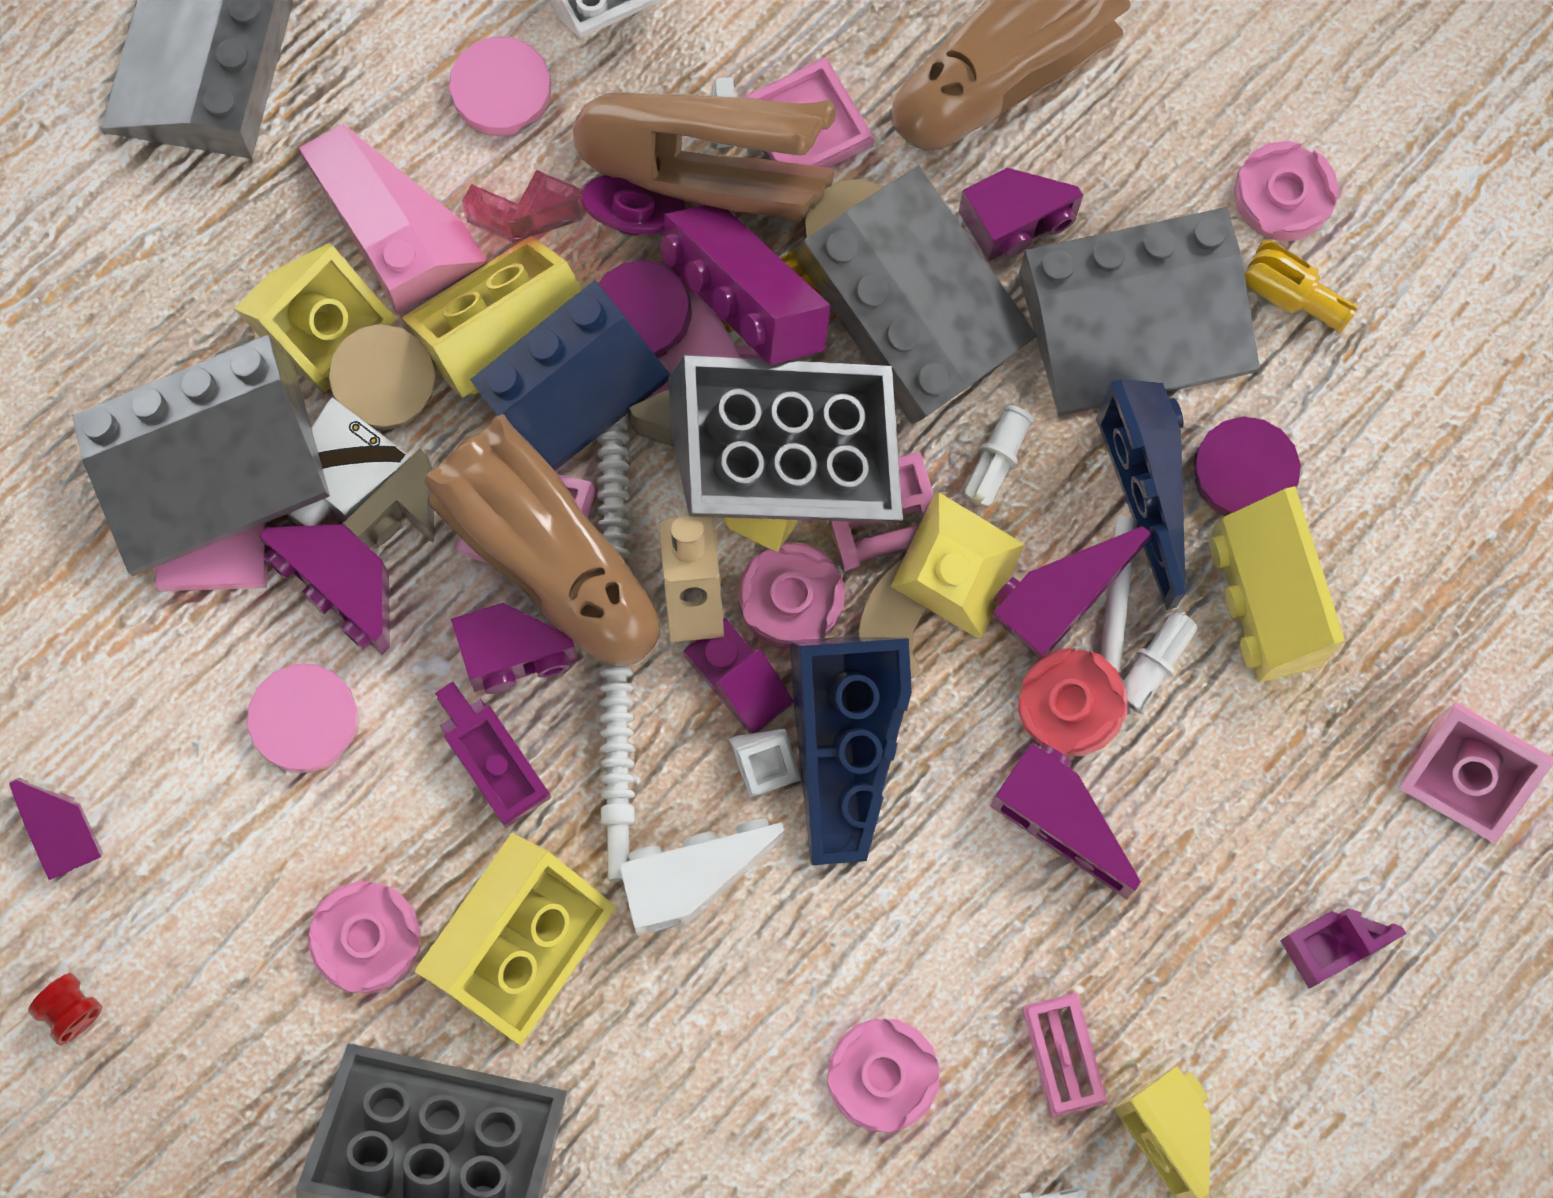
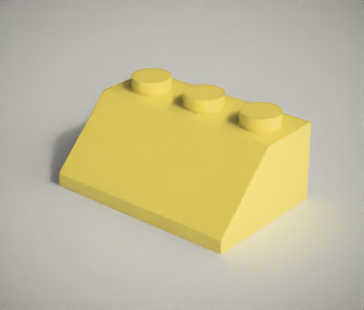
[402,236,582,398]
[1209,486,1345,683]
[414,833,617,1046]

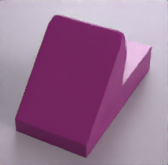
[683,618,794,734]

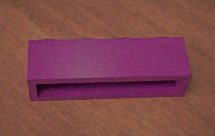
[659,205,831,365]

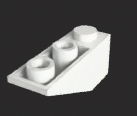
[619,818,784,936]

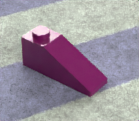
[993,526,1151,659]
[990,742,1141,899]

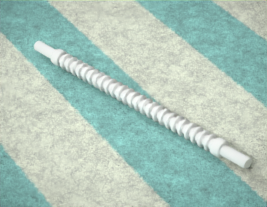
[597,413,635,882]

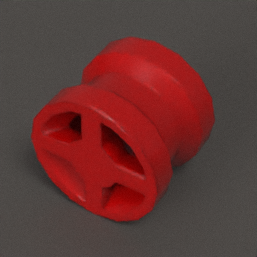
[28,973,103,1045]

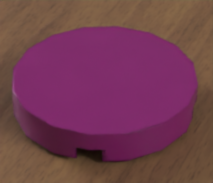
[598,260,692,358]
[1193,416,1301,516]

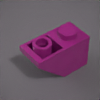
[958,167,1083,261]
[451,603,578,694]

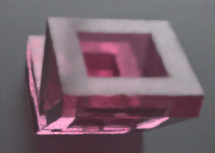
[462,170,586,243]

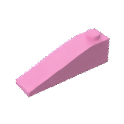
[298,124,488,315]

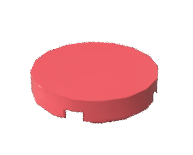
[1018,648,1127,757]

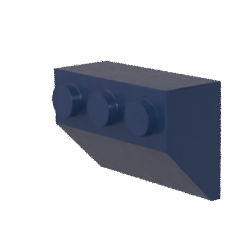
[470,280,671,471]

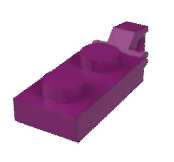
[435,681,551,828]

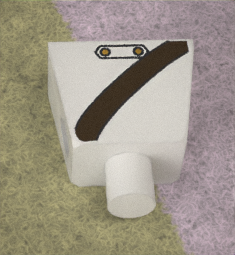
[287,398,411,526]

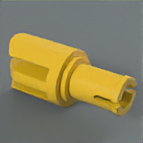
[1244,240,1358,333]

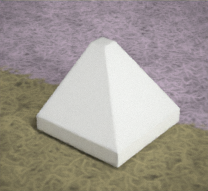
[729,729,801,798]

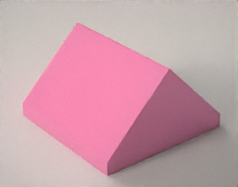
[1399,702,1553,844]

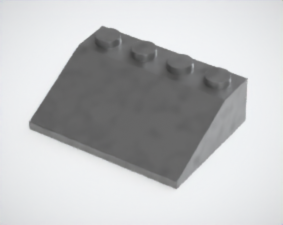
[101,0,294,159]
[793,165,1037,425]
[1018,207,1260,416]
[72,334,330,577]
[668,355,903,523]
[296,1043,567,1198]

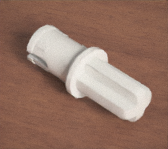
[963,405,1034,508]
[1123,612,1198,714]

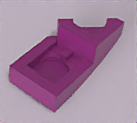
[9,778,103,880]
[1280,908,1407,989]

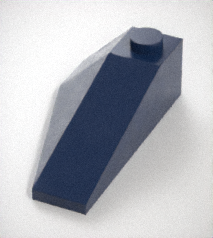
[1096,379,1186,610]
[790,637,912,865]

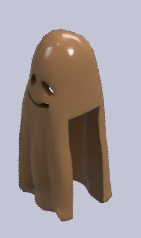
[892,0,1131,150]
[573,92,836,221]
[424,414,660,667]

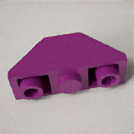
[259,524,390,655]

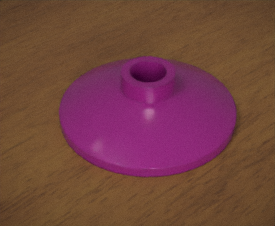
[582,175,685,235]

